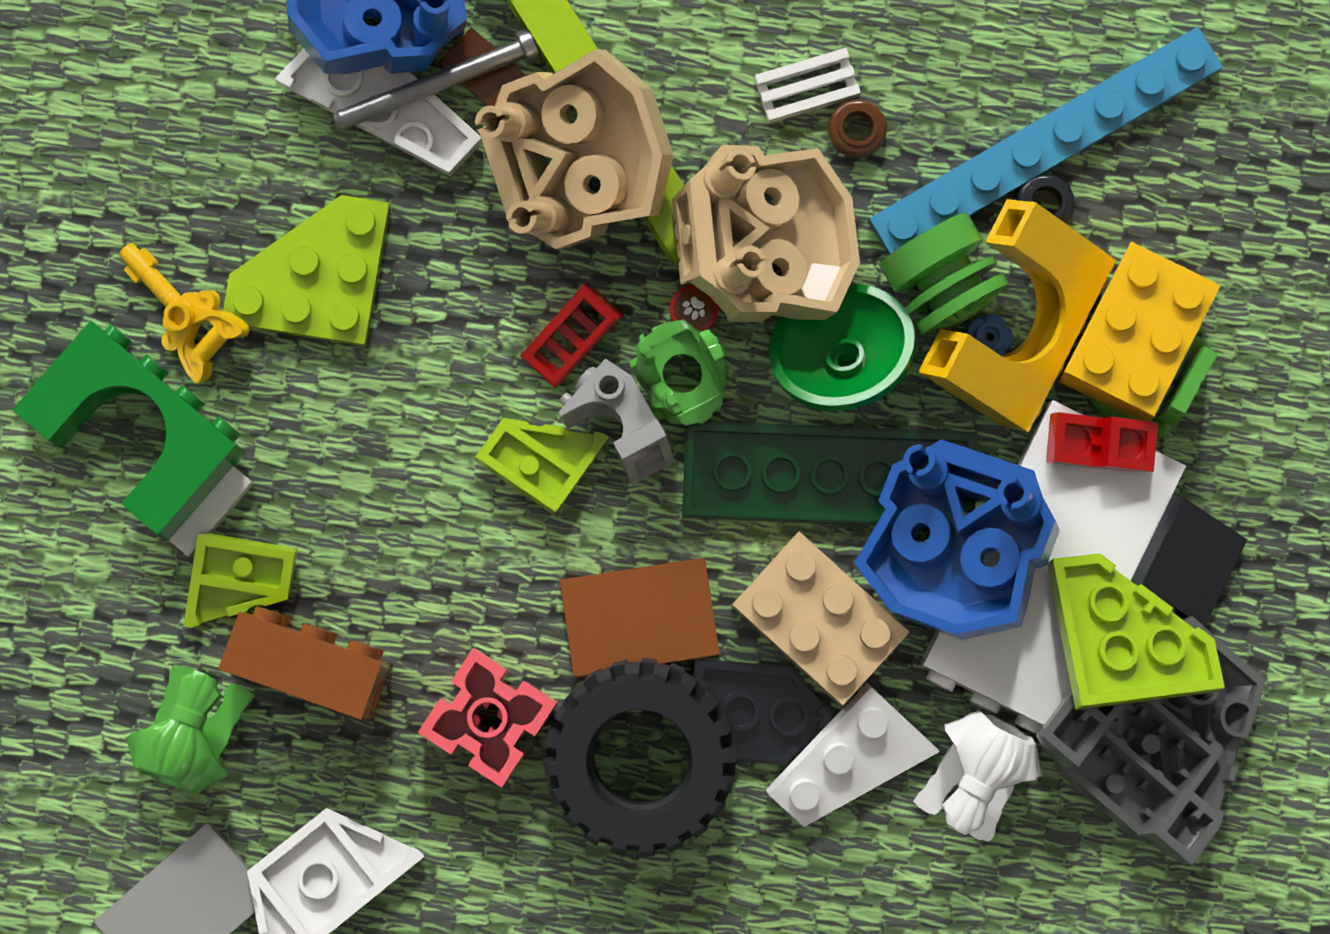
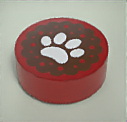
[670,285,718,331]

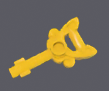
[119,243,250,384]

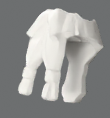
[913,711,1043,842]

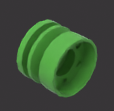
[879,212,1010,337]

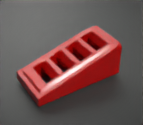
[520,283,624,389]

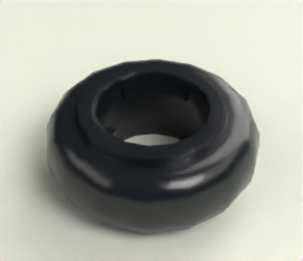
[1015,174,1075,224]

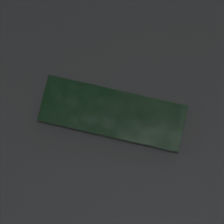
[682,421,977,528]

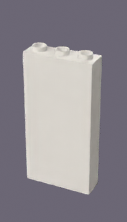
[919,400,1186,735]

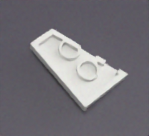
[766,683,940,827]

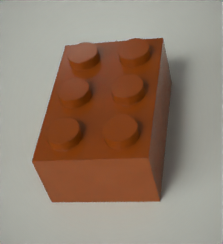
[218,606,393,720]

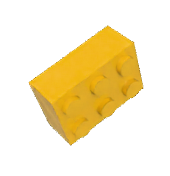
[1059,242,1221,421]

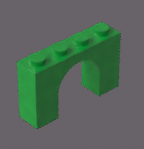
[12,320,246,540]

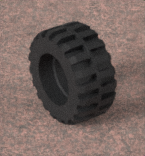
[544,658,737,857]

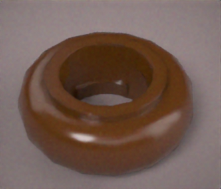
[828,99,887,159]

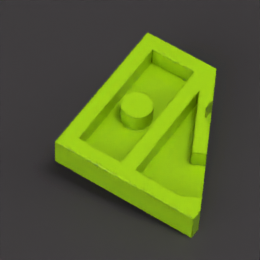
[475,418,609,516]
[183,532,298,628]

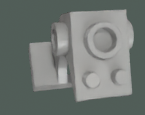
[559,359,675,485]

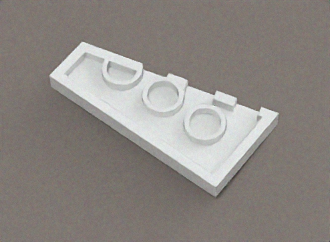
[275,48,482,177]

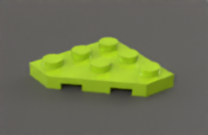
[223,195,391,347]
[1047,553,1225,710]

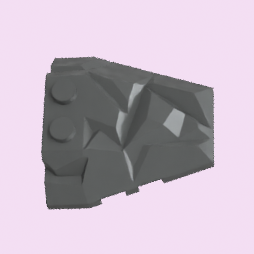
[1036,616,1266,866]

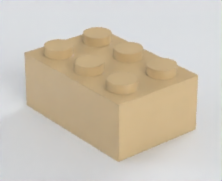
[730,531,910,706]

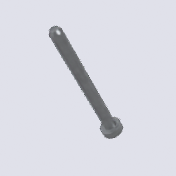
[333,29,539,129]

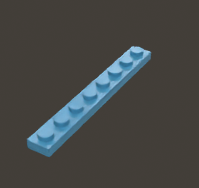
[868,27,1223,256]

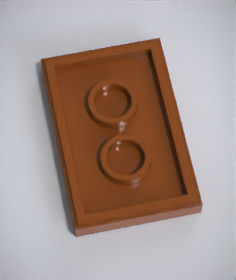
[560,558,720,677]

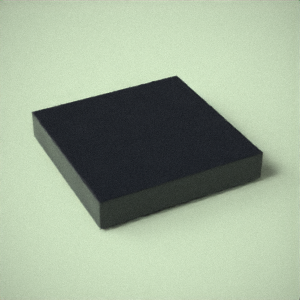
[1131,495,1248,626]

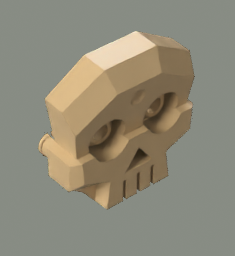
[475,49,674,249]
[672,145,860,323]

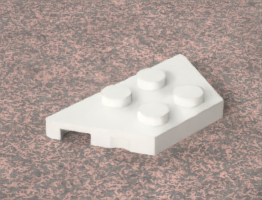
[247,808,424,934]

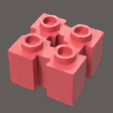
[418,648,559,788]

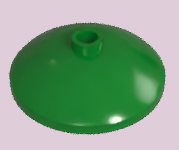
[769,284,916,411]

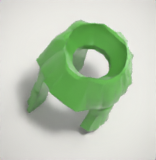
[629,319,729,426]
[125,665,254,794]

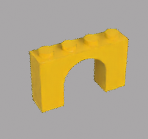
[918,199,1116,432]

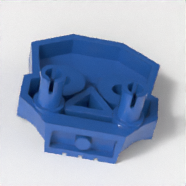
[286,0,467,74]
[854,439,1060,640]

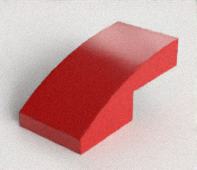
[1046,412,1158,472]

